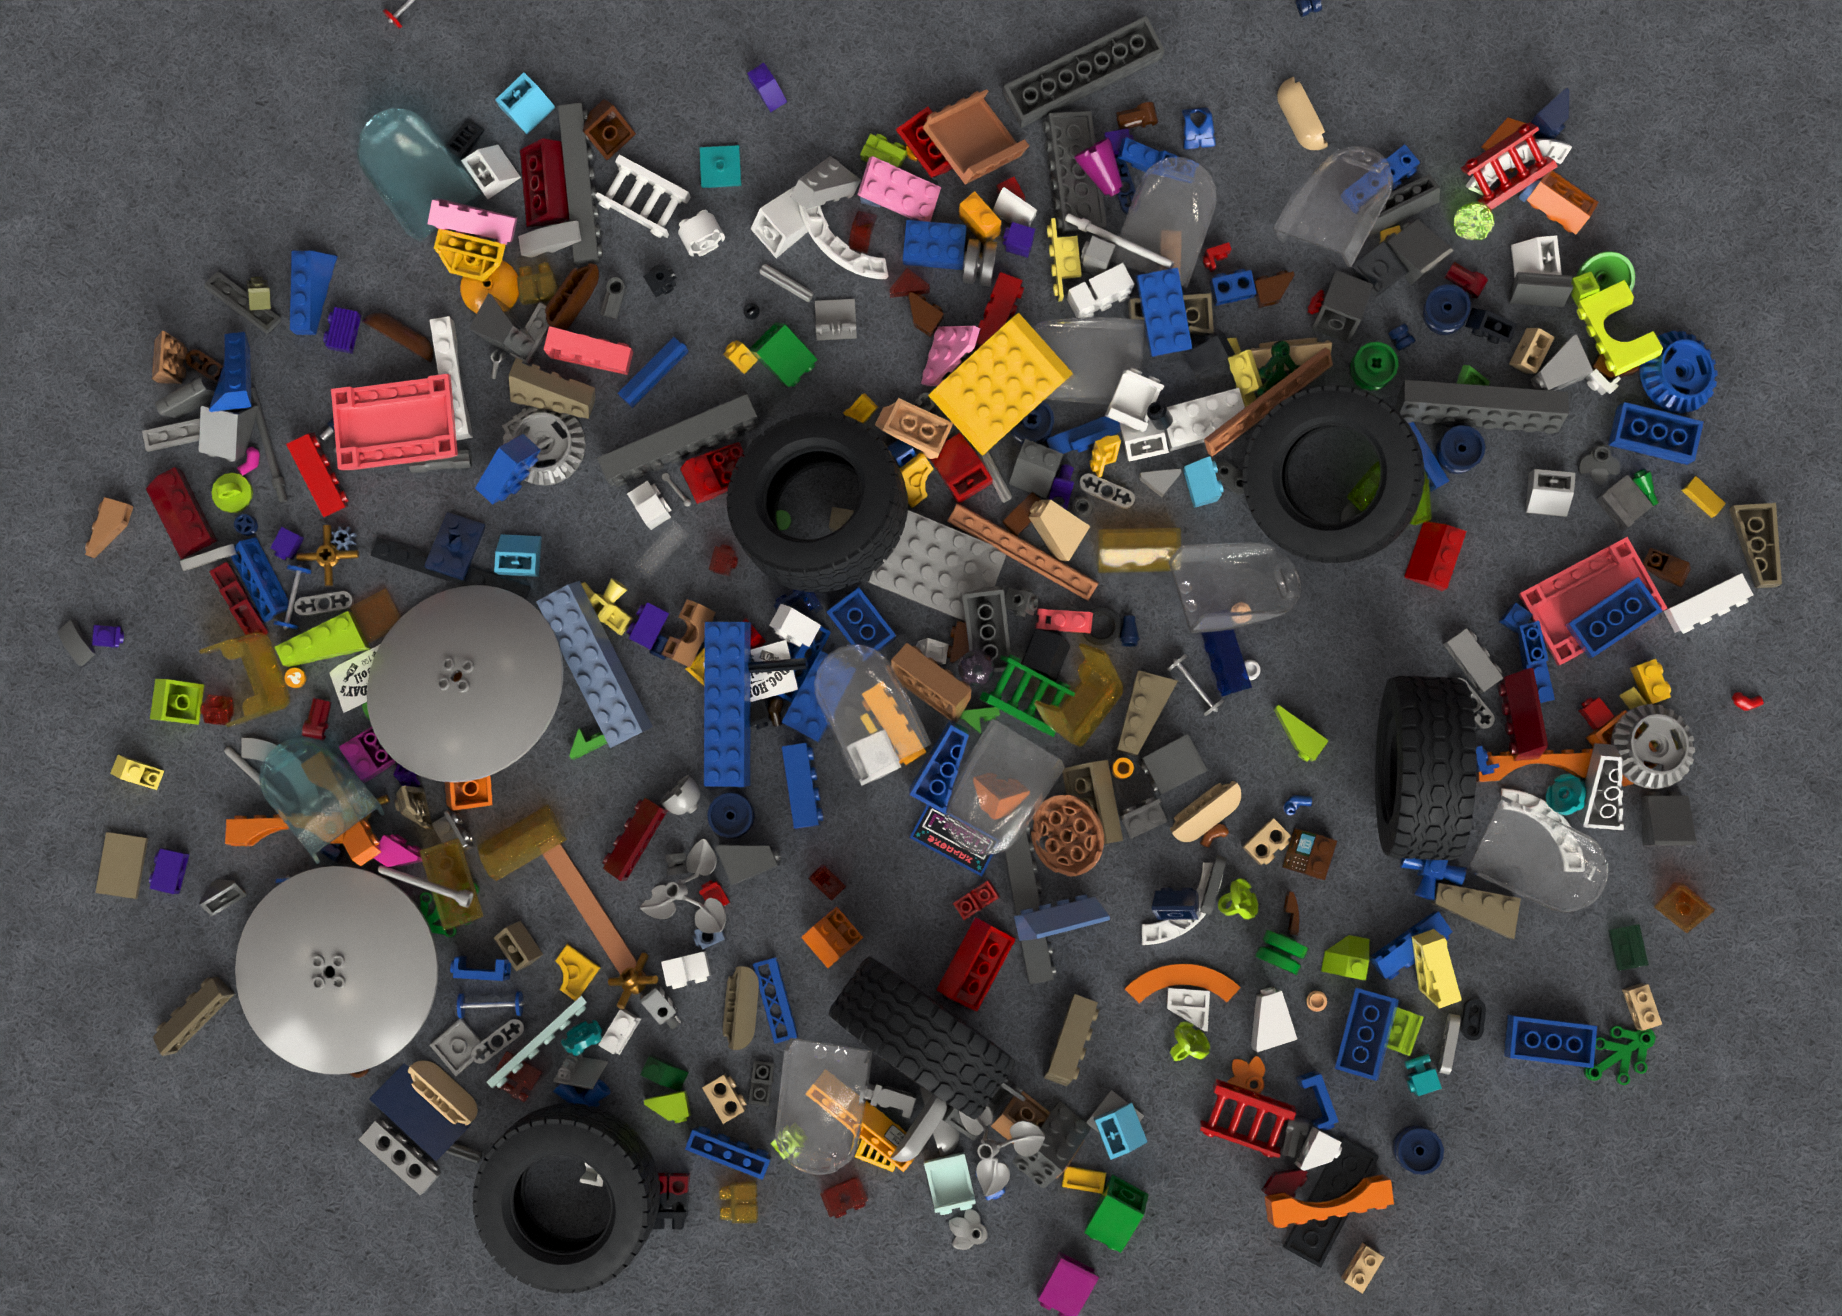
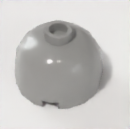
[660,775,701,815]

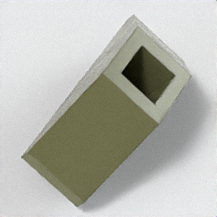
[246,276,271,310]

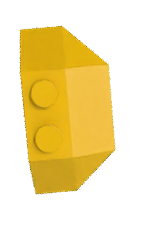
[434,229,505,281]

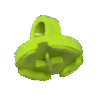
[211,473,253,513]
[1218,878,1258,920]
[1170,1021,1211,1061]

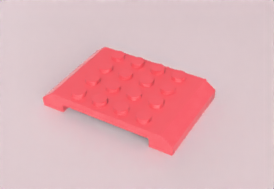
[331,374,458,470]
[1518,537,1667,666]

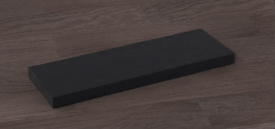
[1283,1136,1379,1268]

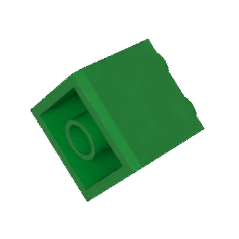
[749,322,818,388]
[1084,1174,1149,1253]

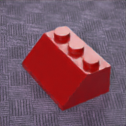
[896,106,953,178]
[1404,521,1467,591]

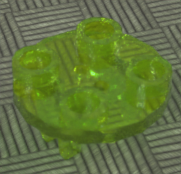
[1453,202,1494,240]

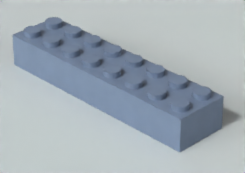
[536,581,653,748]

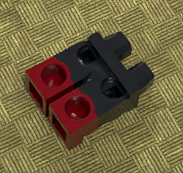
[653,1173,690,1230]

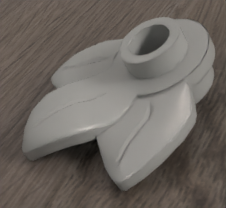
[948,1209,988,1250]

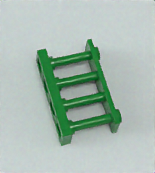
[979,654,1076,737]

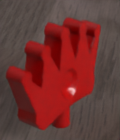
[1307,290,1325,315]

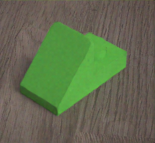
[1457,365,1490,386]
[960,707,1000,735]
[569,728,607,760]

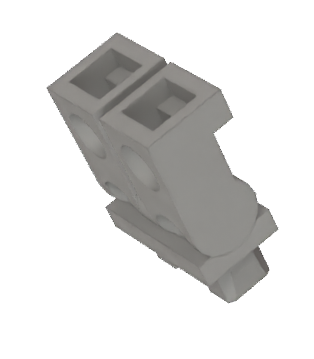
[861,1082,917,1119]

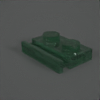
[1608,924,1649,971]

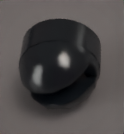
[743,303,760,320]

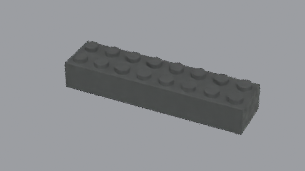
[1003,16,1165,128]
[1396,380,1569,434]
[597,394,760,488]

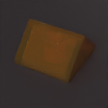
[1654,882,1715,933]

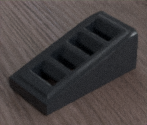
[444,119,484,162]

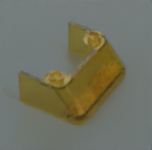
[199,632,290,727]
[1034,643,1123,747]

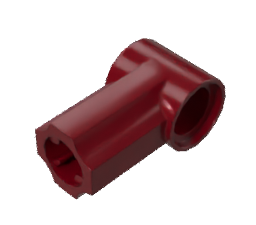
[1444,262,1488,299]
[302,698,332,741]

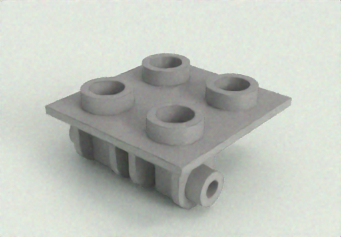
[815,299,857,341]
[553,1053,608,1089]

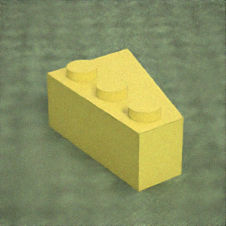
[1412,929,1461,1008]

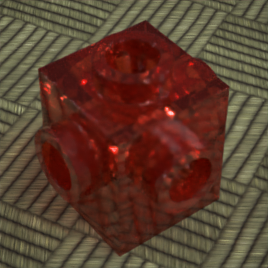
[200,694,235,726]

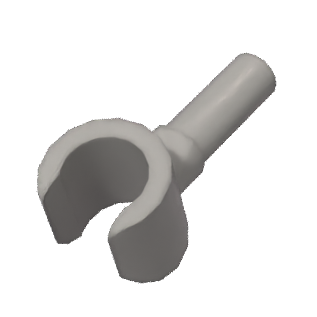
[491,350,506,379]

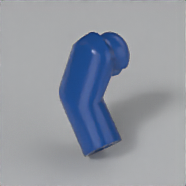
[1283,795,1312,815]

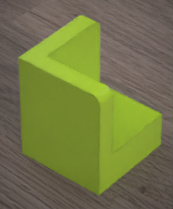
[1570,272,1600,306]

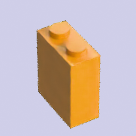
[959,191,1001,245]

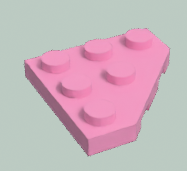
[921,326,980,386]

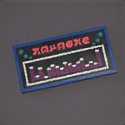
[909,805,1001,877]

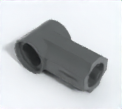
[600,277,627,320]
[1281,1115,1310,1158]

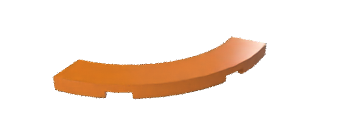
[1124,964,1241,1003]

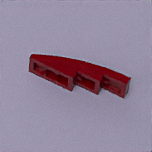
[209,561,269,643]

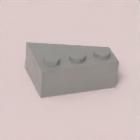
[790,156,861,209]
[1080,235,1117,276]

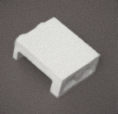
[1105,368,1164,432]

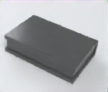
[1509,272,1573,307]
[155,377,218,418]

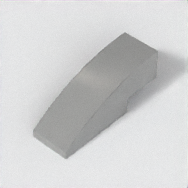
[518,221,581,258]

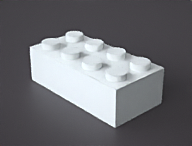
[1164,388,1245,451]

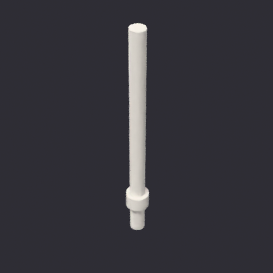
[1065,214,1174,269]

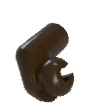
[768,695,783,727]

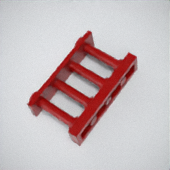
[1461,122,1558,212]
[1200,1079,1296,1158]

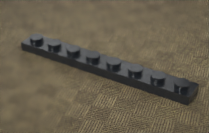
[371,537,531,600]

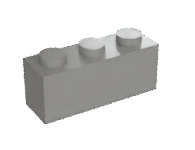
[1443,628,1503,694]

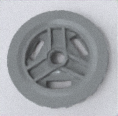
[503,406,586,485]
[1611,704,1695,789]

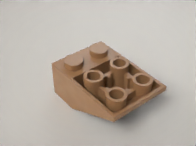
[152,331,187,384]

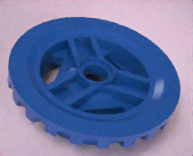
[1639,331,1717,414]

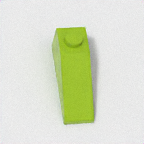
[1274,705,1329,762]

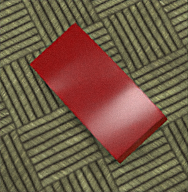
[953,880,1000,920]

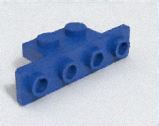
[1046,416,1121,454]

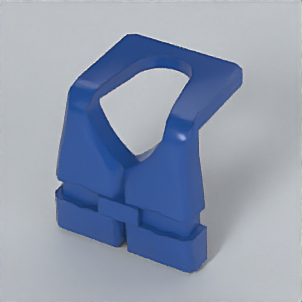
[1182,108,1216,149]

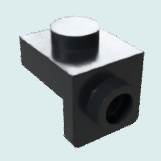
[750,699,771,730]

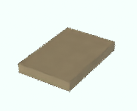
[95,832,148,899]

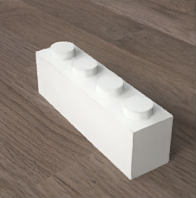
[1664,573,1753,634]

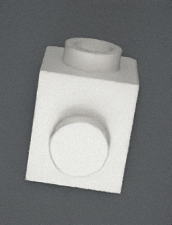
[1586,369,1621,395]

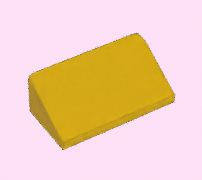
[1681,476,1726,518]

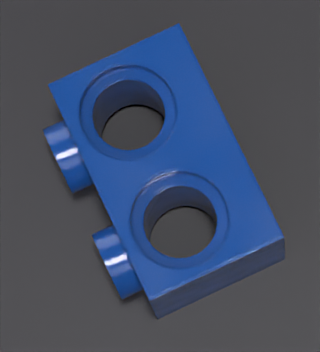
[1210,269,1257,306]

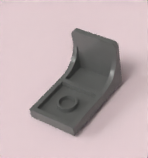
[943,1078,1026,1141]
[1013,1101,1092,1188]

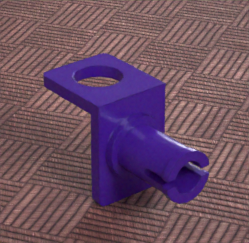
[1049,464,1074,510]

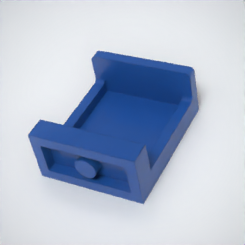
[450,956,511,981]
[1295,1071,1339,1131]

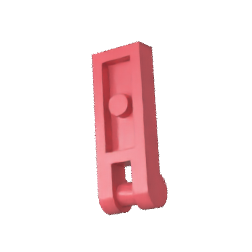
[1035,609,1093,633]

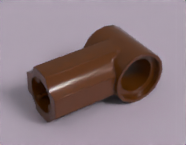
[1116,102,1158,130]

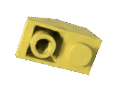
[110,755,164,790]

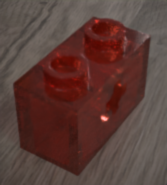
[820,1175,869,1218]

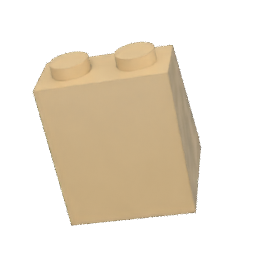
[1029,500,1090,561]

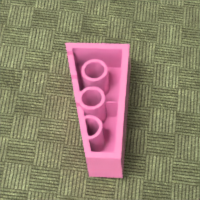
[428,198,518,245]

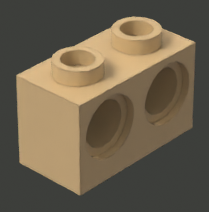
[1242,818,1291,865]
[1622,983,1662,1031]
[702,1073,747,1124]
[1341,1242,1385,1294]

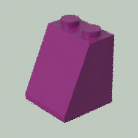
[1037,1251,1099,1316]

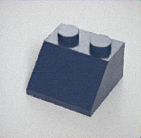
[1531,88,1570,139]
[1152,887,1199,920]

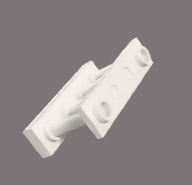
[595,154,691,238]

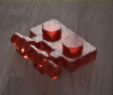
[491,1051,542,1102]

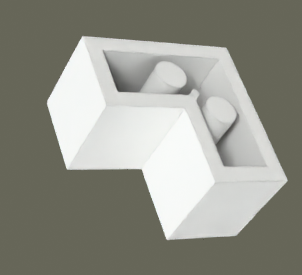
[627,481,672,530]
[769,604,821,647]
[661,951,711,989]

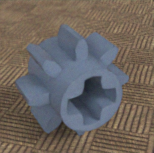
[331,526,357,551]

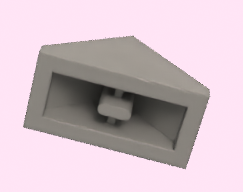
[1139,469,1181,497]

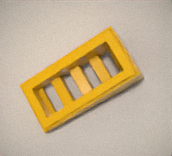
[855,1139,895,1172]

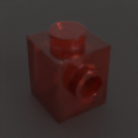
[709,544,738,577]

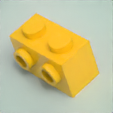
[1630,659,1671,704]

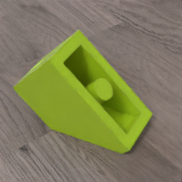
[644,1090,691,1123]

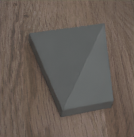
[199,879,247,917]

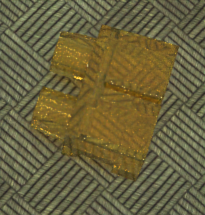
[517,263,558,305]
[719,1180,758,1223]

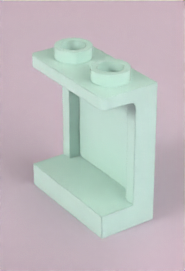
[924,1152,976,1215]

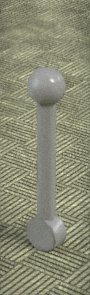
[662,473,691,507]

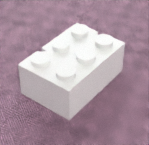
[1067,263,1134,320]

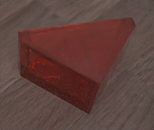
[848,211,877,254]
[889,268,930,298]
[808,864,846,901]

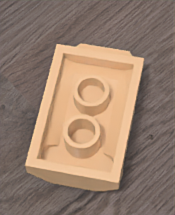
[875,398,953,459]

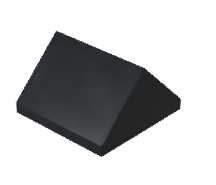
[1021,629,1070,682]

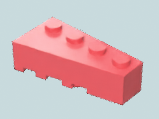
[543,326,633,375]

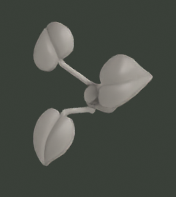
[640,839,726,933]
[959,1105,1045,1196]

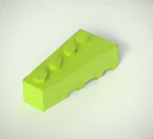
[275,611,371,667]

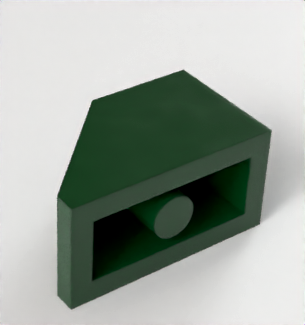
[640,1054,689,1091]

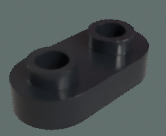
[1461,999,1486,1041]

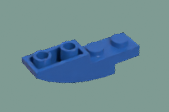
[1117,137,1197,184]
[1518,621,1555,703]

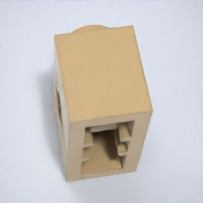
[1509,328,1555,374]

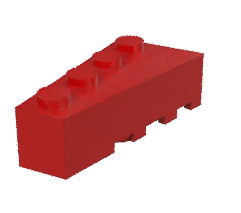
[973,272,1025,351]
[286,432,349,518]

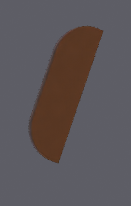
[545,263,599,331]
[362,313,433,363]

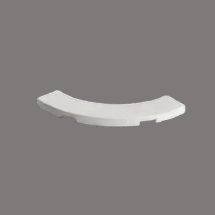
[1466,139,1572,196]
[799,204,888,279]
[1501,788,1585,872]
[1142,863,1223,945]

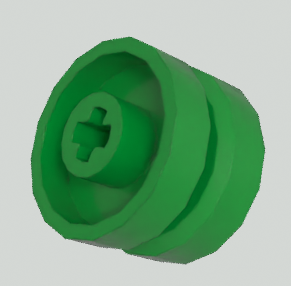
[1349,342,1399,391]
[1255,930,1309,975]

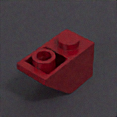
[1261,1168,1308,1198]

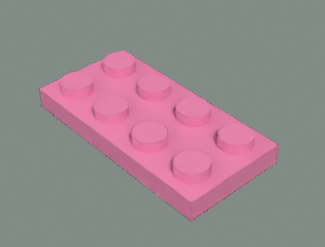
[858,156,941,222]

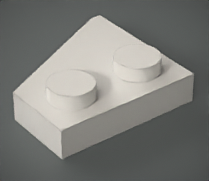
[1167,988,1210,1031]

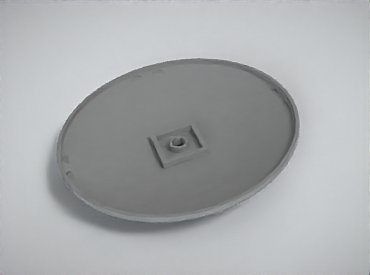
[367,585,563,782]
[235,866,439,1074]

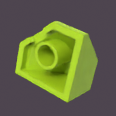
[1321,935,1369,981]

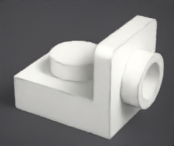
[916,638,949,665]

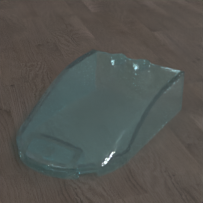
[357,108,482,242]
[259,737,385,864]

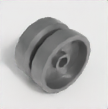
[963,238,997,287]

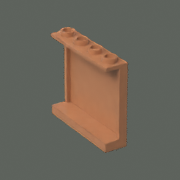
[923,89,1029,185]

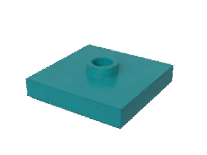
[699,145,741,188]

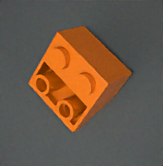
[801,907,864,968]

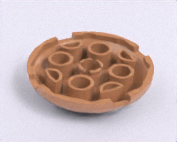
[1031,794,1104,877]

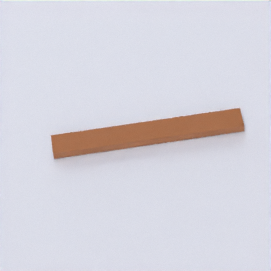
[1204,347,1333,457]
[947,503,1099,601]
[543,843,646,976]

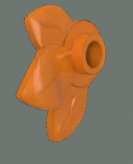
[1227,1056,1265,1094]

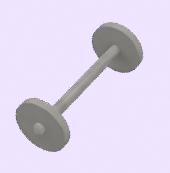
[1167,654,1224,717]

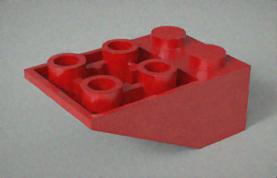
[929,433,993,504]
[680,442,744,504]

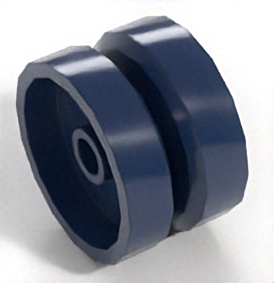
[1423,284,1471,335]
[1010,401,1054,444]
[1435,425,1485,474]
[707,793,755,839]
[1392,1125,1444,1175]

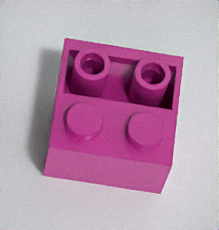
[374,834,427,867]

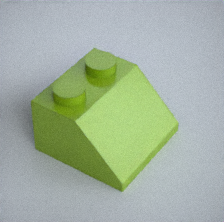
[150,679,204,725]

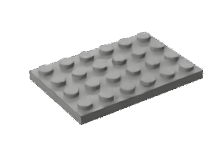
[867,510,1006,622]

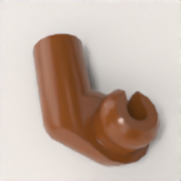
[1200,824,1229,848]

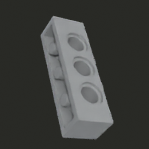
[359,1119,441,1195]

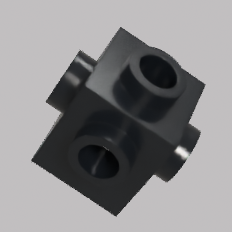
[643,264,677,297]

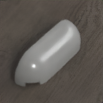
[920,1085,959,1157]
[890,1094,947,1162]

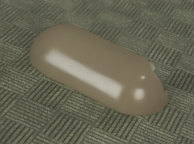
[723,966,759,1050]

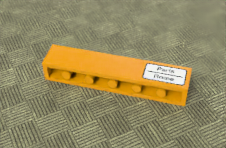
[806,1068,915,1172]

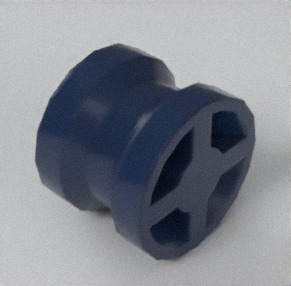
[234,514,258,536]

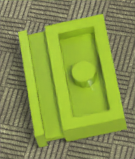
[1387,1007,1424,1056]

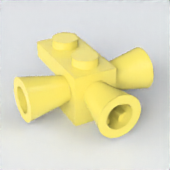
[581,578,634,635]

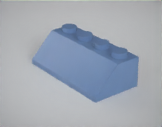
[1014,894,1110,941]

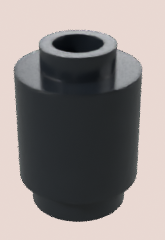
[1147,402,1173,430]

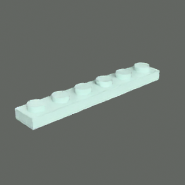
[487,996,587,1088]

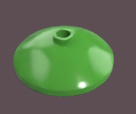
[1576,251,1635,292]

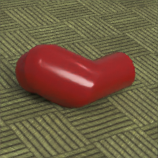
[1732,692,1764,711]

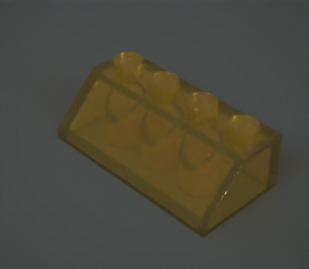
[1097,528,1181,573]
[477,804,567,881]
[420,838,484,930]

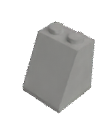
[1530,334,1593,391]

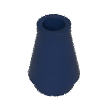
[1119,616,1140,647]

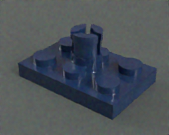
[424,512,486,581]

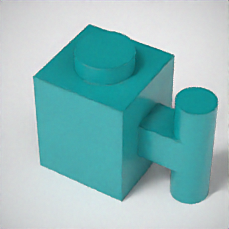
[1404,1054,1442,1096]

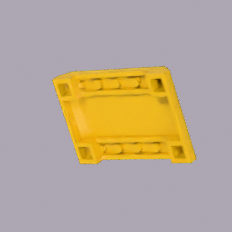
[928,313,1073,456]

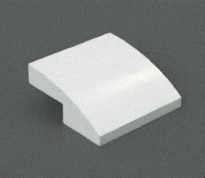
[993,187,1037,227]

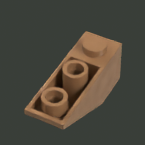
[85,497,133,558]

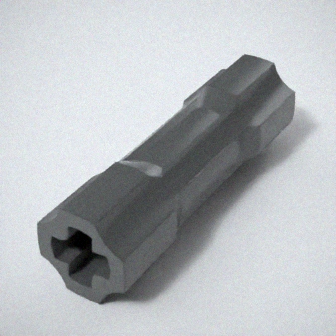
[409,450,472,473]

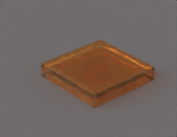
[350,588,401,643]

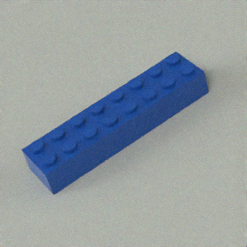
[704,622,751,787]

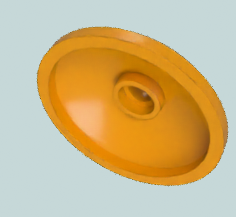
[460,260,520,314]

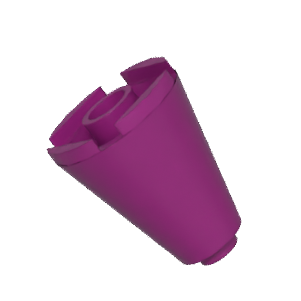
[1074,138,1123,197]

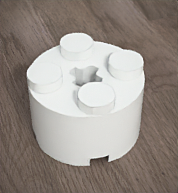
[678,210,725,256]

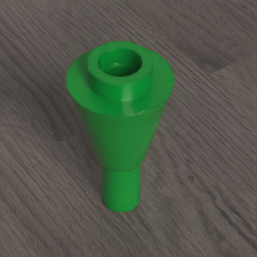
[1632,469,1659,506]

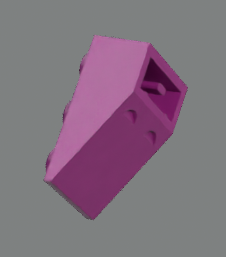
[339,727,396,784]

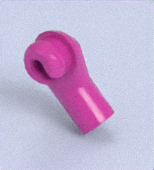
[237,447,260,476]

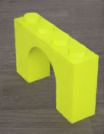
[1577,280,1663,376]

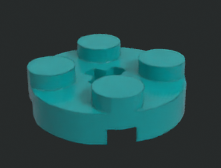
[1546,774,1586,815]
[561,1020,602,1056]

